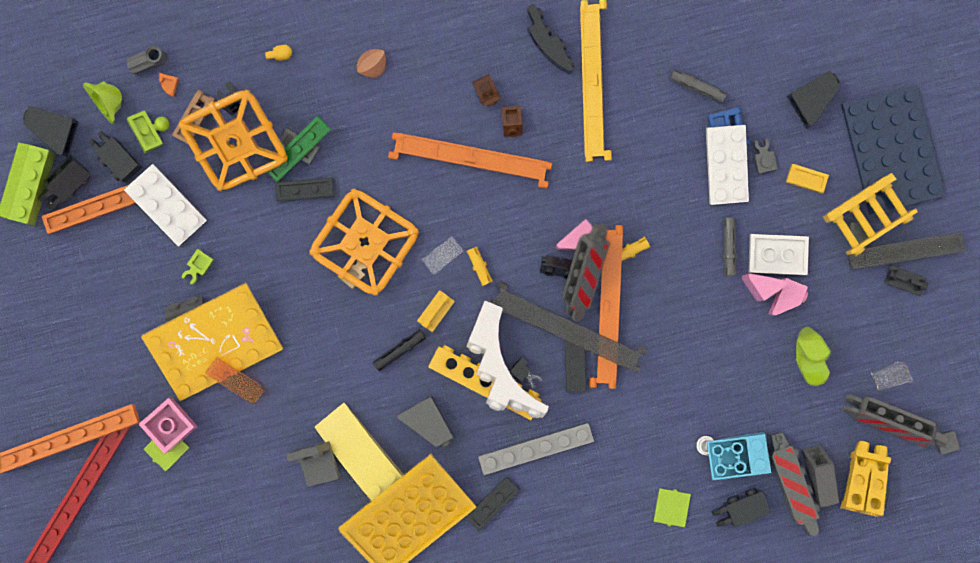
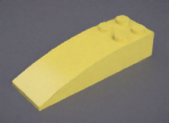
[315,402,404,501]

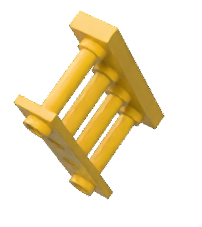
[822,173,917,256]

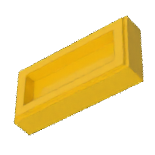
[786,164,829,194]

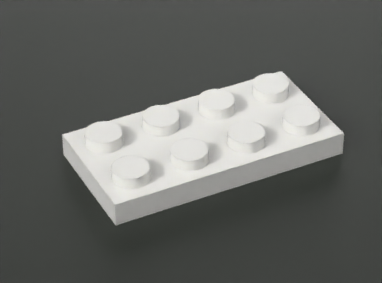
[706,125,749,205]
[124,164,207,246]

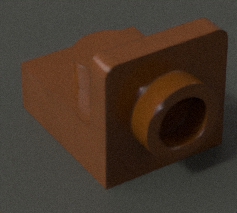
[502,106,523,137]

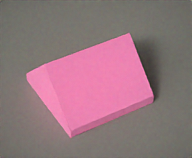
[742,274,788,301]

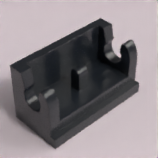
[217,81,247,116]

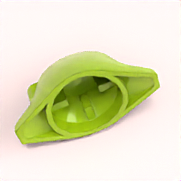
[83,81,122,124]

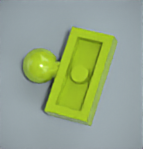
[127,110,170,153]

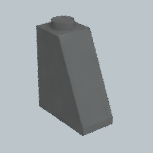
[397,396,454,448]
[802,445,839,508]

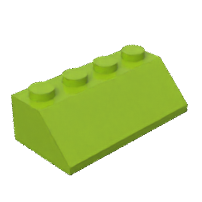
[0,142,56,226]

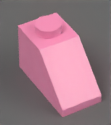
[768,278,808,316]

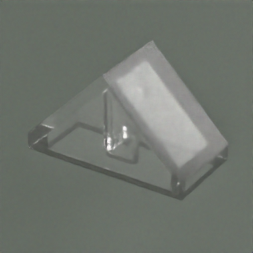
[871,362,913,391]

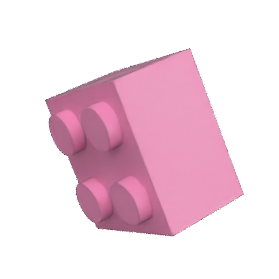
[139,398,198,453]

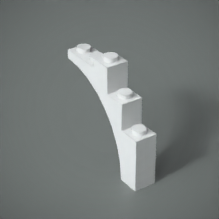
[466,301,549,418]

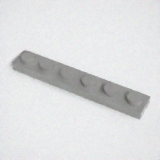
[478,423,594,475]

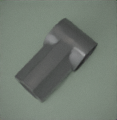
[126,46,167,75]

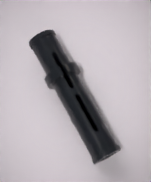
[373,329,426,372]

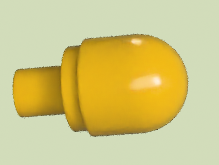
[265,45,292,61]

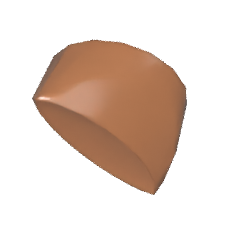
[357,49,386,78]

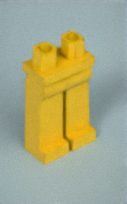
[840,441,891,517]

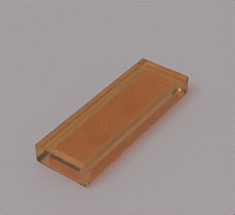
[205,357,265,405]

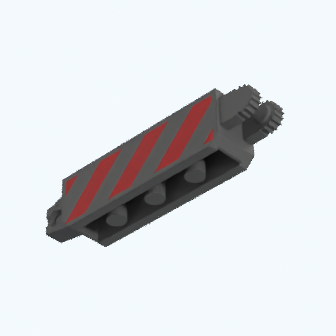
[562,223,610,322]
[842,394,949,448]
[768,432,820,537]

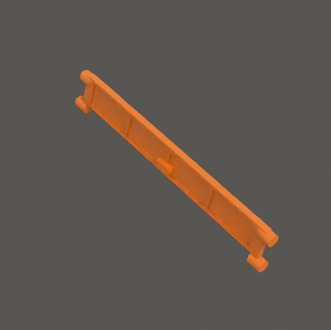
[388,132,552,189]
[589,225,623,389]

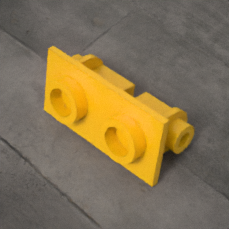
[417,290,455,332]

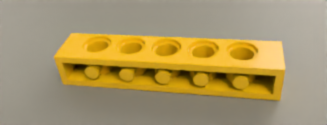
[428,345,542,420]

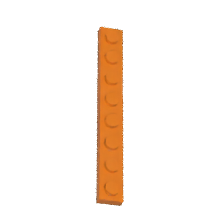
[0,404,140,474]

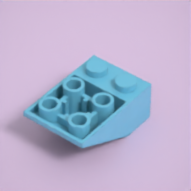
[707,432,771,480]

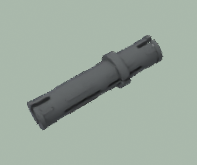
[670,68,727,103]
[722,218,738,276]

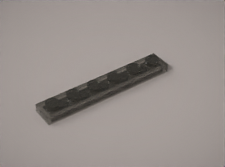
[847,232,965,270]

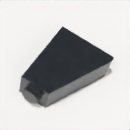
[787,70,840,129]
[23,106,79,157]

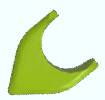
[796,327,831,386]

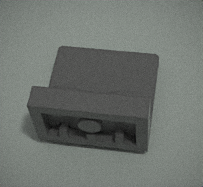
[286,441,340,486]

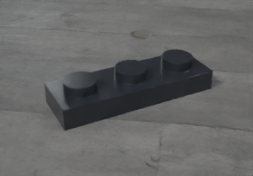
[565,334,586,392]

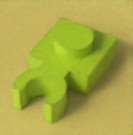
[182,249,214,285]

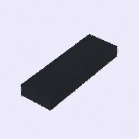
[275,177,335,202]
[466,476,520,531]

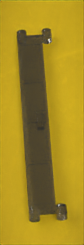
[490,281,648,373]

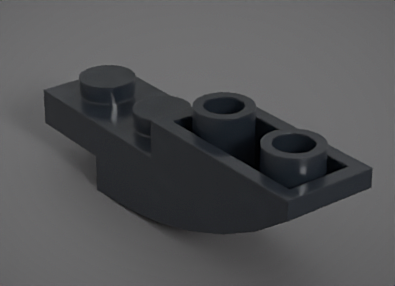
[527,4,575,75]

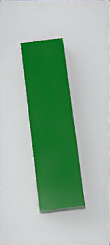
[268,116,332,182]

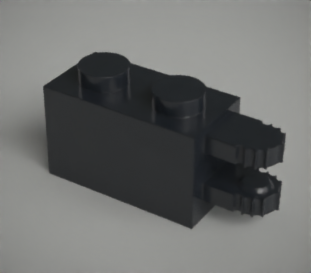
[89,131,143,183]
[38,155,91,209]
[711,488,771,527]

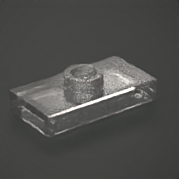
[422,237,464,275]

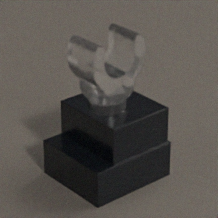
[509,357,542,388]

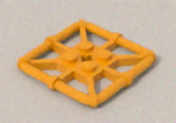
[179,89,288,191]
[309,189,419,296]

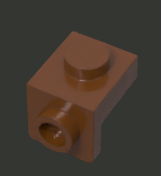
[472,74,501,107]

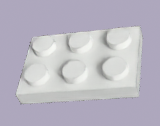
[748,234,809,275]

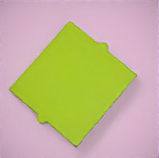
[144,440,190,472]
[653,488,691,527]

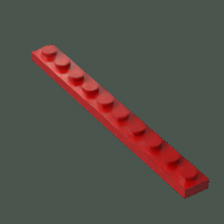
[24,426,131,563]

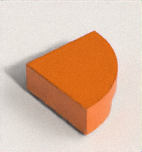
[159,73,180,97]

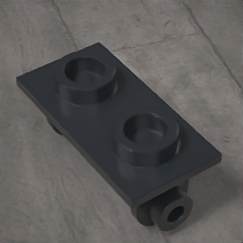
[539,255,573,279]
[884,265,928,296]

